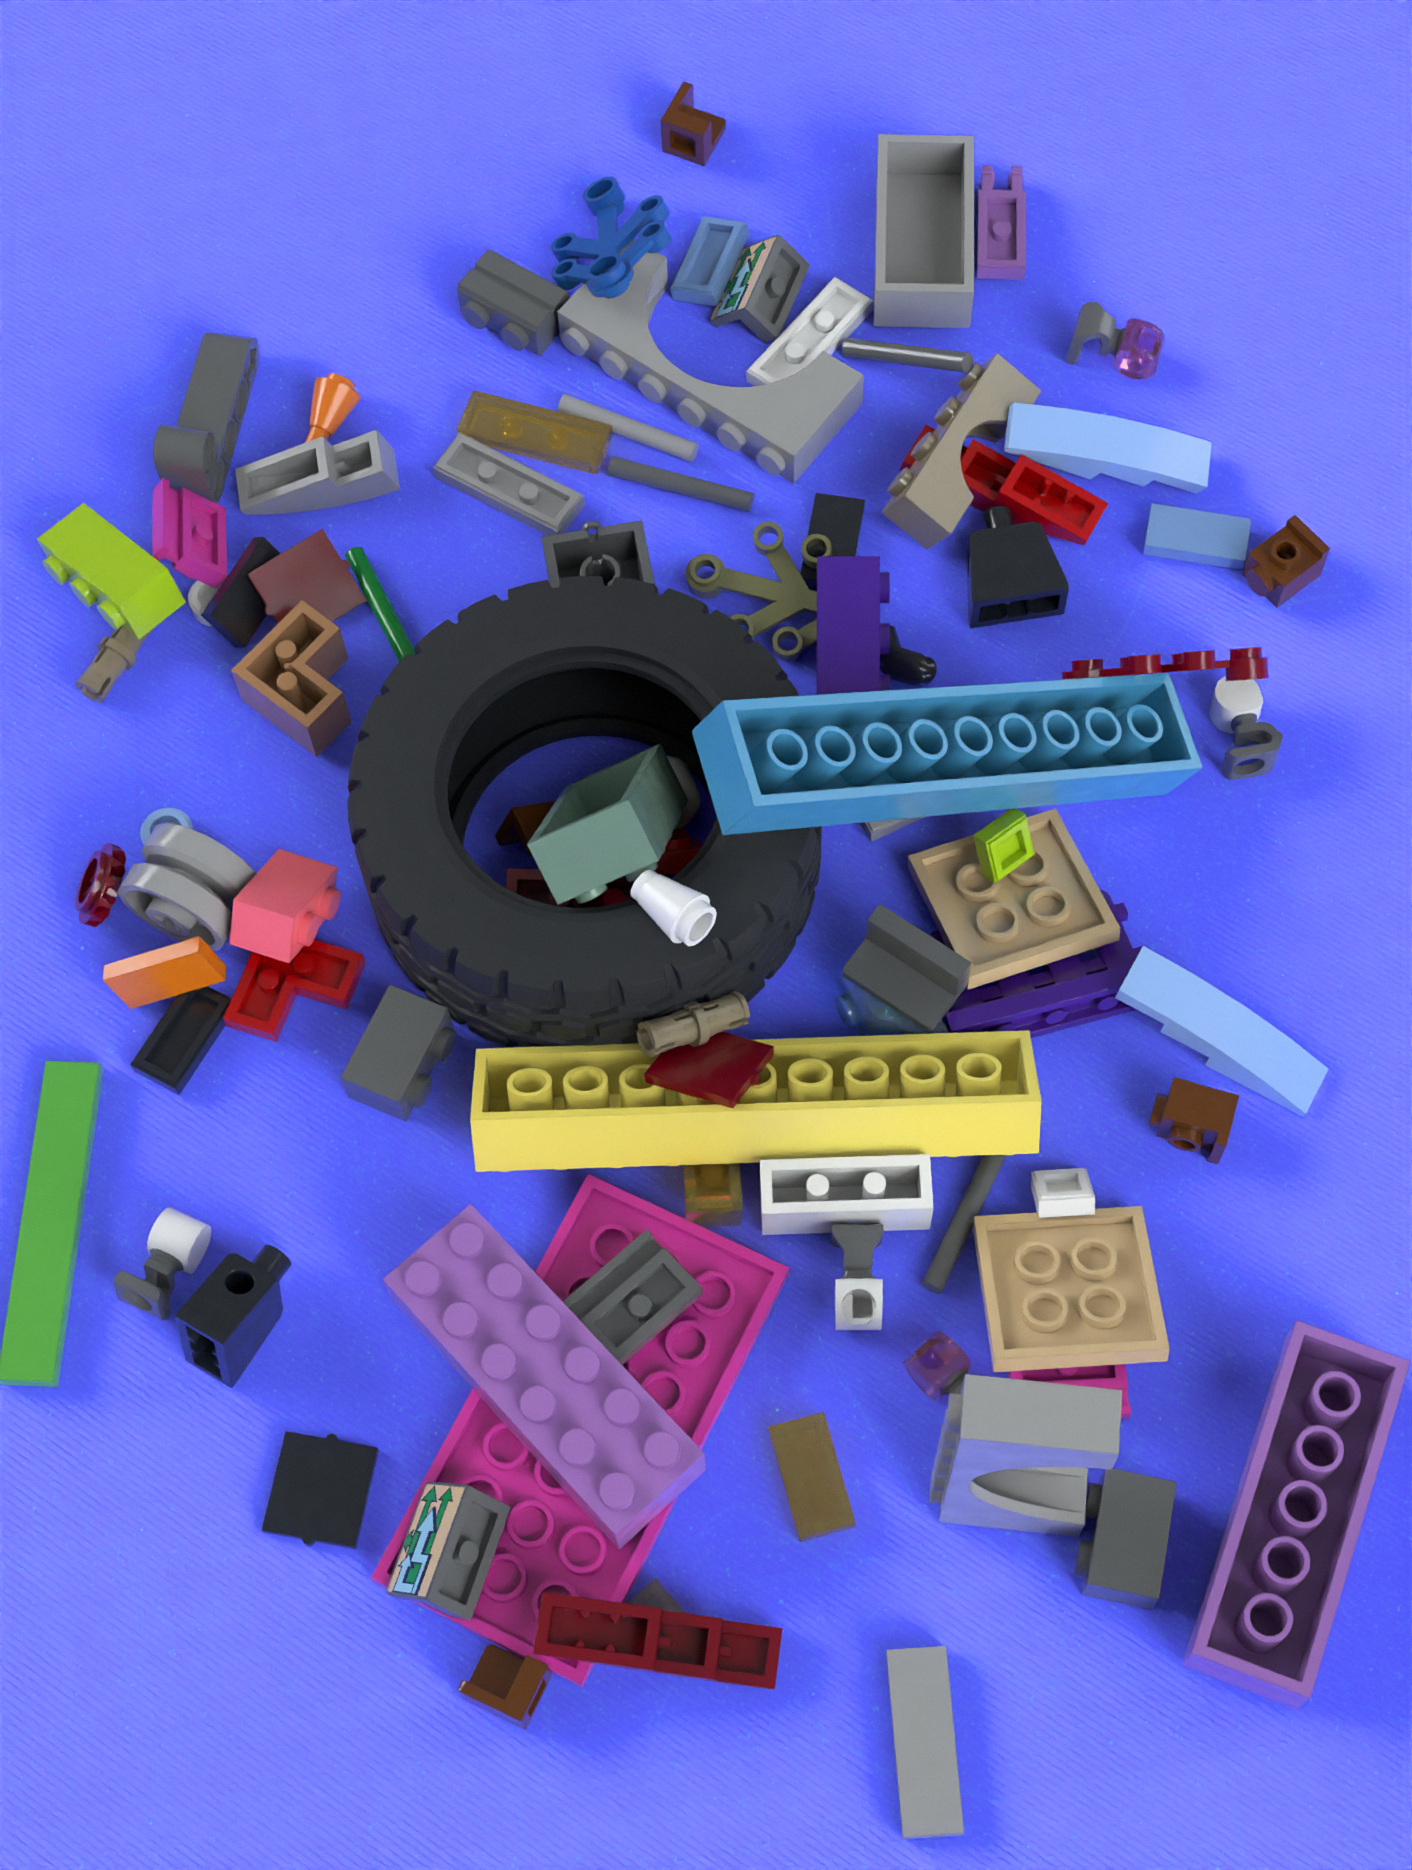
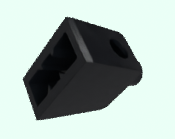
[966,506,1069,629]
[175,1245,292,1388]

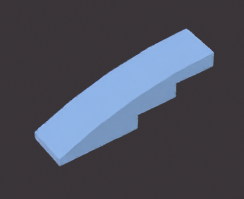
[1004,402,1212,494]
[1115,946,1328,1117]

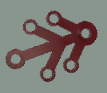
[1061,647,1269,681]

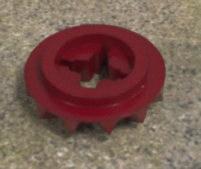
[75,843,126,928]

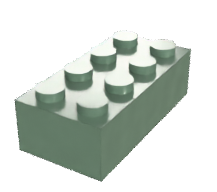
[527,744,688,904]

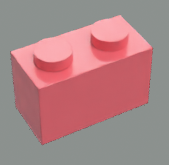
[229,849,341,963]

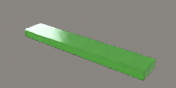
[0,1061,104,1387]

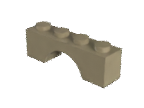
[882,353,1042,550]

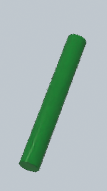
[345,547,416,662]

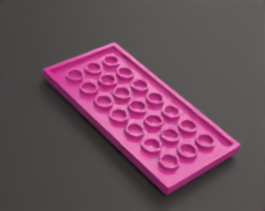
[371,1174,789,1688]

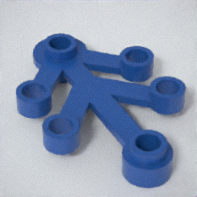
[551,177,672,299]

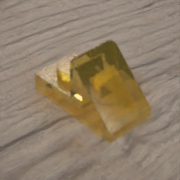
[683,1163,743,1228]

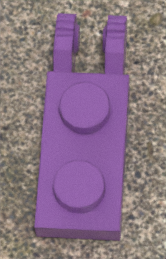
[976,165,1026,280]

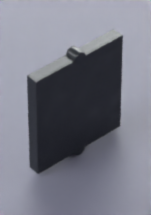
[261,1431,379,1549]

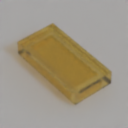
[768,1412,856,1543]

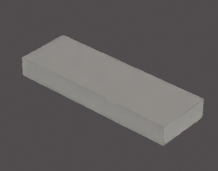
[433,432,585,536]
[886,1646,964,1839]

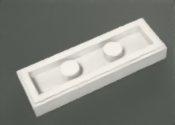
[746,277,873,386]

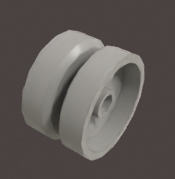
[117,823,256,950]

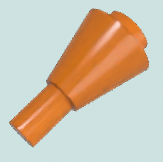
[305,373,361,443]

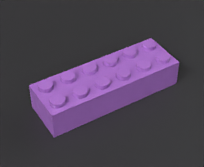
[383,1204,706,1550]
[1182,1320,1410,1710]

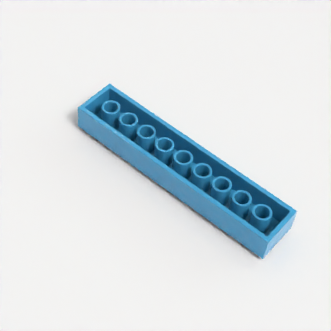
[692,673,1203,835]

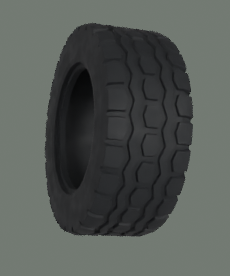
[347,576,822,1048]

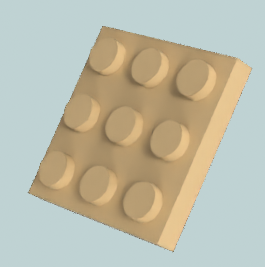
[908,808,1120,990]
[973,1206,1170,1372]

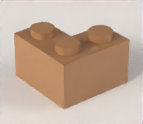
[231,600,351,757]

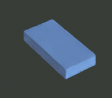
[670,216,750,307]
[1143,503,1251,570]

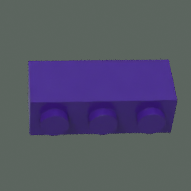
[816,556,890,695]

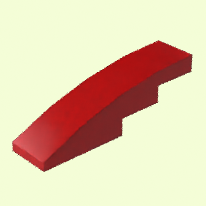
[900,424,1109,546]

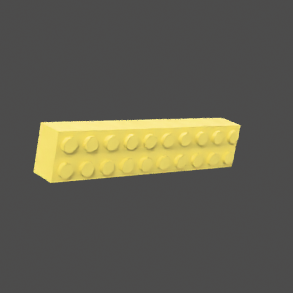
[470,1030,1042,1172]

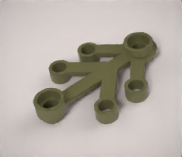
[686,521,832,661]

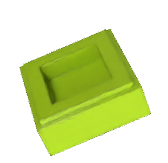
[973,808,1035,883]

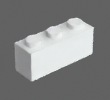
[760,1154,934,1235]

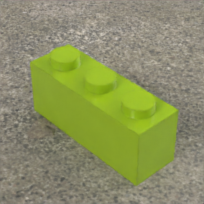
[37,503,186,640]

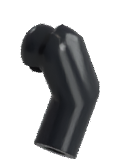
[880,625,937,685]

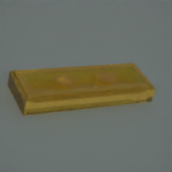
[457,390,613,475]

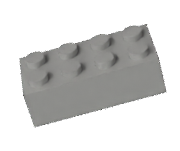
[873,134,974,328]

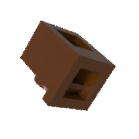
[1242,515,1330,608]
[1148,1077,1239,1164]

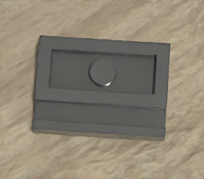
[563,1229,703,1365]

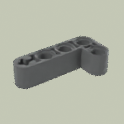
[153,332,259,503]

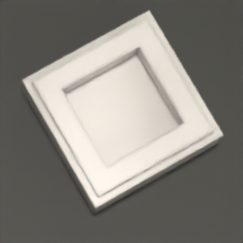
[1031,1168,1095,1218]

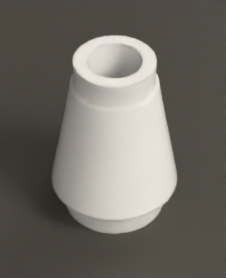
[631,869,717,946]

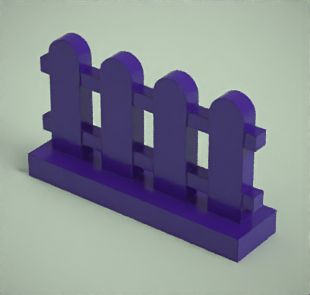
[930,889,1143,1038]

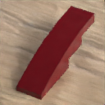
[533,1592,783,1690]

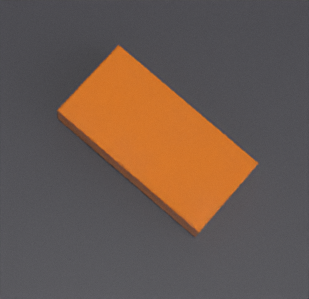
[103,936,227,1009]

